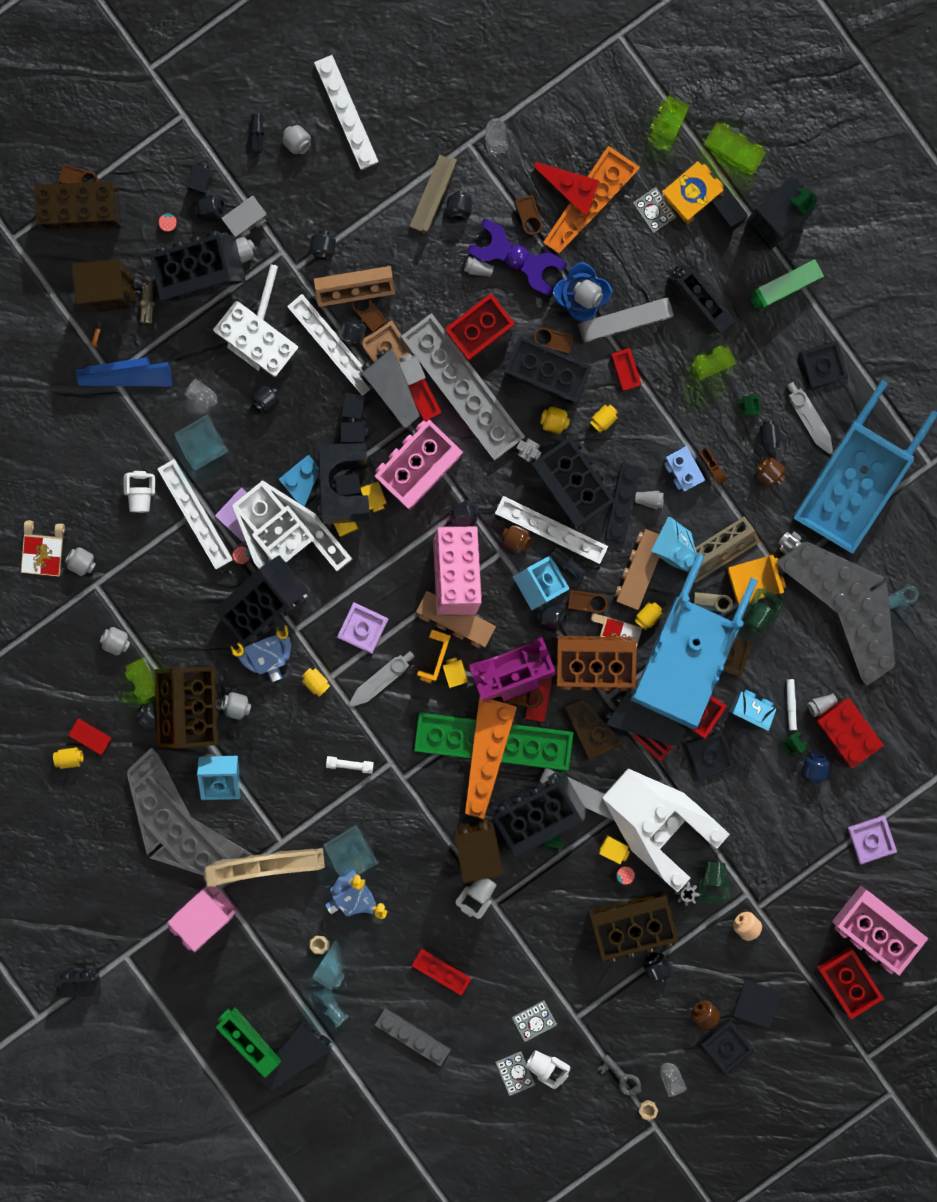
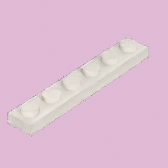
[314,55,379,170]
[287,294,370,396]
[158,459,233,570]
[495,496,608,564]

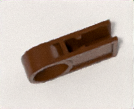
[58,164,100,183]
[515,195,542,236]
[352,299,387,332]
[534,328,574,355]
[698,447,727,485]
[568,590,608,613]
[503,689,543,708]

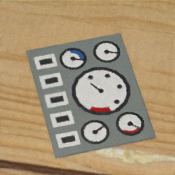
[633,187,676,233]
[512,1000,557,1042]
[495,1051,535,1096]

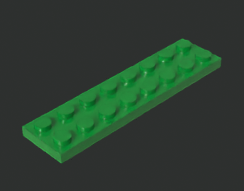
[414,712,573,771]

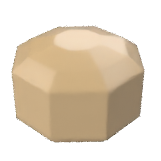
[310,936,329,954]
[638,1100,658,1121]

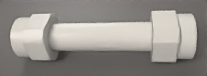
[326,756,374,774]

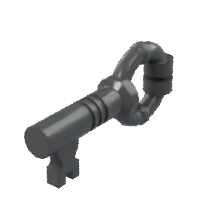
[598,1054,641,1097]

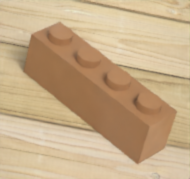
[314,266,395,307]
[614,529,659,610]
[416,591,496,648]

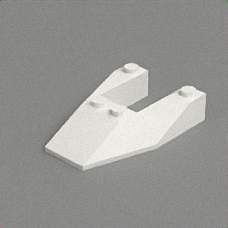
[232,480,353,606]
[602,769,730,892]

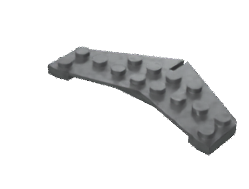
[777,542,895,686]
[127,747,253,884]

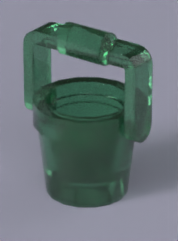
[745,588,783,633]
[699,862,730,904]

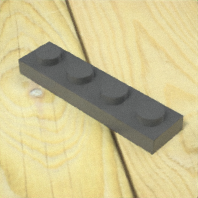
[375,1008,451,1066]

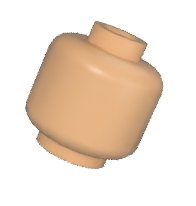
[733,912,762,941]

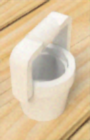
[124,471,155,513]
[456,878,496,919]
[526,1050,570,1089]

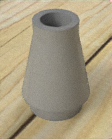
[464,256,494,277]
[635,491,664,510]
[807,693,838,717]

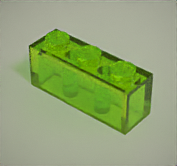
[703,122,767,175]

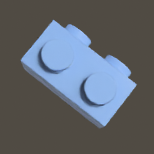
[664,446,705,492]

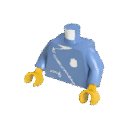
[231,625,292,682]
[326,870,387,919]

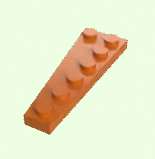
[543,146,640,254]
[465,696,517,819]

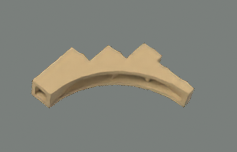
[204,848,325,887]

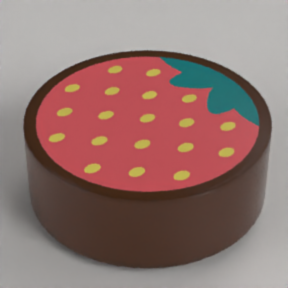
[158,213,178,233]
[232,545,252,565]
[616,865,635,885]

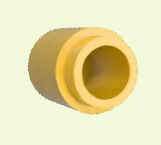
[589,405,618,433]
[635,602,663,631]
[302,668,330,697]
[53,747,83,769]

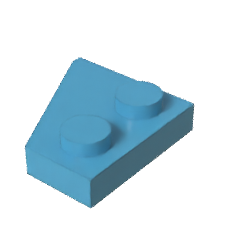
[279,455,320,507]

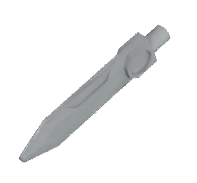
[786,382,833,454]
[349,651,415,707]

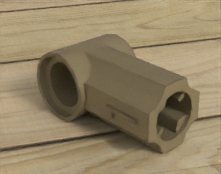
[694,592,732,612]

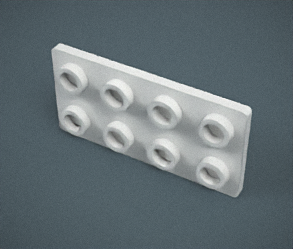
[213,301,298,377]

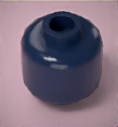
[803,754,830,784]

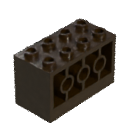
[34,181,121,231]
[72,259,137,313]
[155,667,219,748]
[455,819,503,883]
[589,891,678,963]

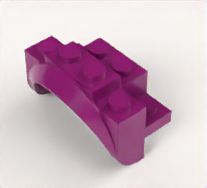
[469,637,556,702]

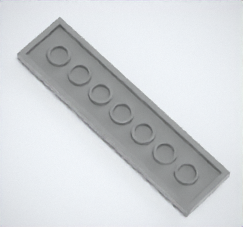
[401,313,525,461]

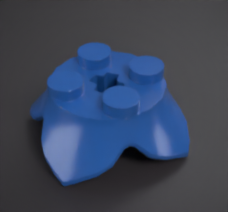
[553,262,612,322]

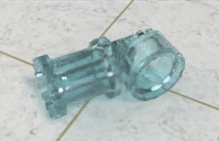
[888,585,919,610]
[317,987,349,1028]

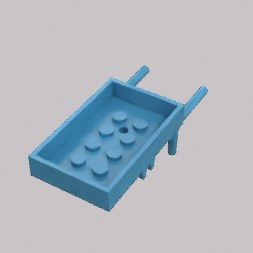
[794,380,937,554]
[631,554,758,729]

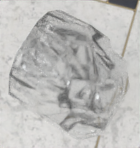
[486,118,508,154]
[184,379,218,408]
[660,1062,687,1097]

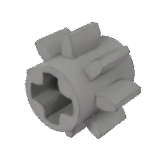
[517,439,541,462]
[779,532,802,554]
[675,881,700,906]

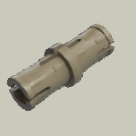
[139,283,155,324]

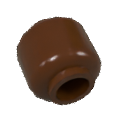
[756,458,785,486]
[501,525,532,553]
[691,1000,720,1030]

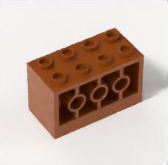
[556,636,637,691]

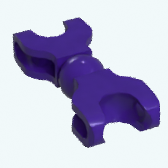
[467,219,568,296]

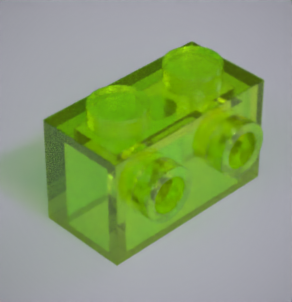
[650,96,690,144]
[691,345,736,382]
[125,657,156,701]

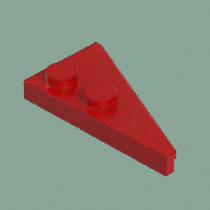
[534,162,600,217]

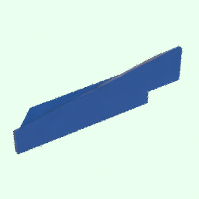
[76,357,173,386]

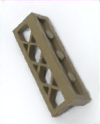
[410,155,458,235]
[688,517,760,583]

